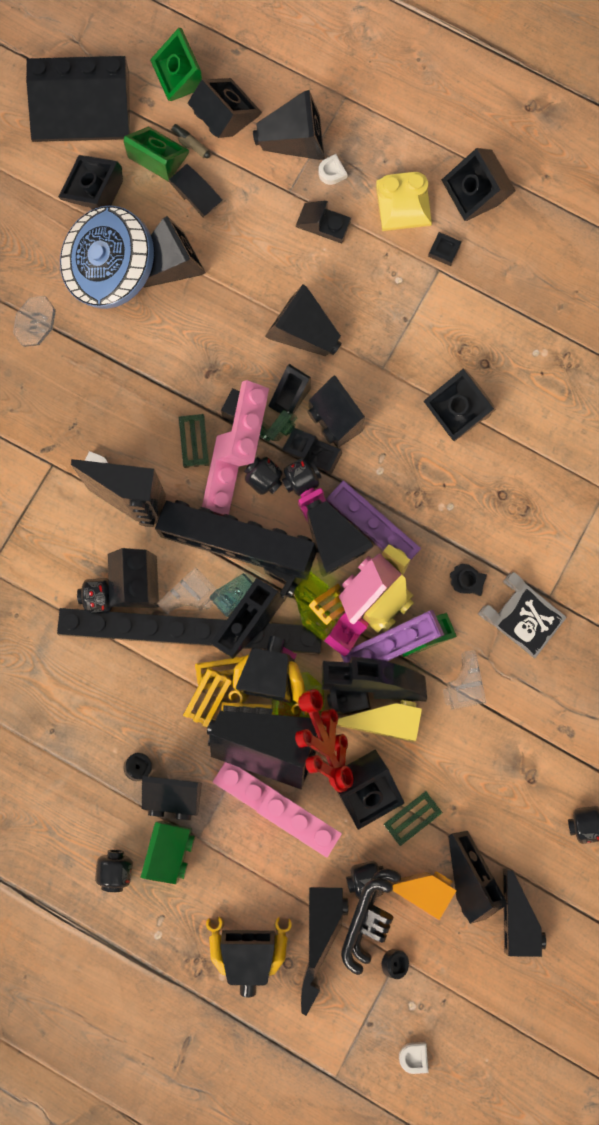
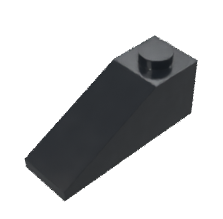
[210,578,284,659]
[448,831,508,924]
[503,869,546,957]
[309,887,348,979]

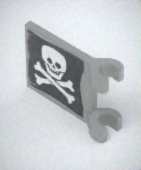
[478,572,567,658]

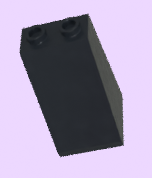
[207,711,319,790]

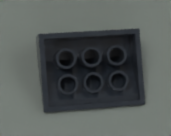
[26,56,130,142]
[71,459,166,527]

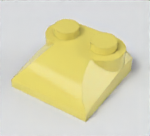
[376,172,432,231]
[363,575,414,633]

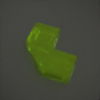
[294,571,339,641]

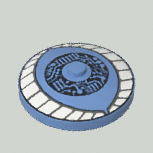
[60,206,154,309]

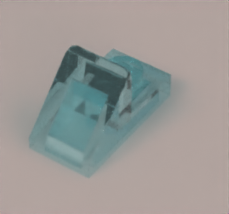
[209,573,253,617]

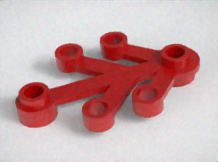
[295,689,353,792]

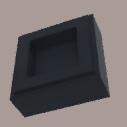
[428,232,462,266]

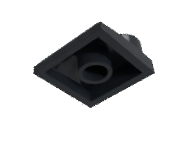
[58,155,123,210]
[423,368,496,442]

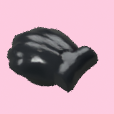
[450,563,487,596]

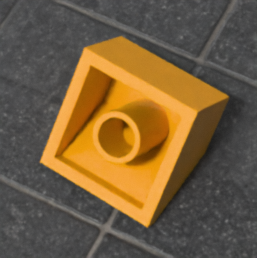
[389,871,457,920]

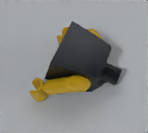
[228,636,307,715]
[206,917,292,998]

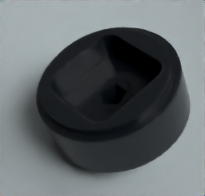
[123,753,152,781]
[381,949,409,979]

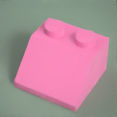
[339,553,402,625]

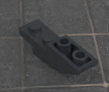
[321,656,427,702]

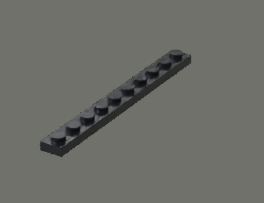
[57,608,322,654]

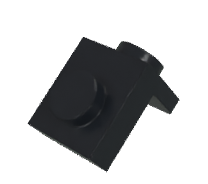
[264,567,299,602]
[327,690,371,715]

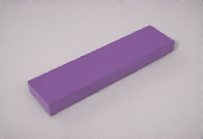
[326,480,421,561]
[341,610,444,662]

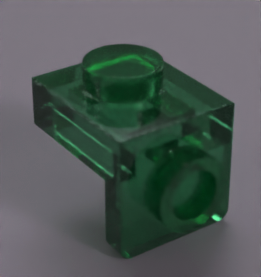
[260,410,298,442]

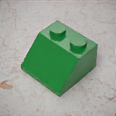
[140,821,195,884]

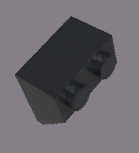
[188,78,262,138]
[441,148,516,221]
[307,375,365,448]
[108,548,159,608]
[337,749,405,830]
[142,776,202,820]

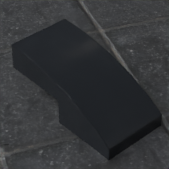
[168,164,222,218]
[282,428,342,475]
[301,962,320,1016]

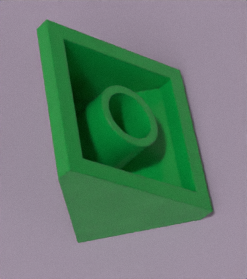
[150,27,202,101]
[123,126,189,182]

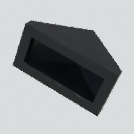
[268,364,311,419]

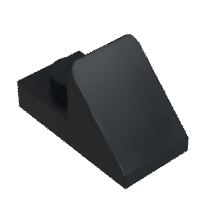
[296,201,351,244]

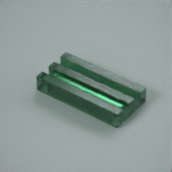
[179,414,209,468]
[383,791,443,846]

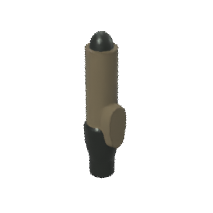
[171,124,211,158]

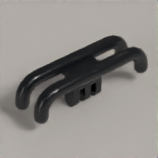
[341,869,401,975]

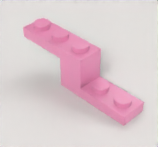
[202,380,269,516]
[213,762,342,857]

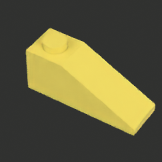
[336,700,422,742]

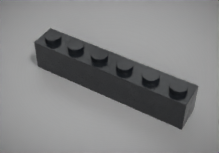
[155,500,317,580]

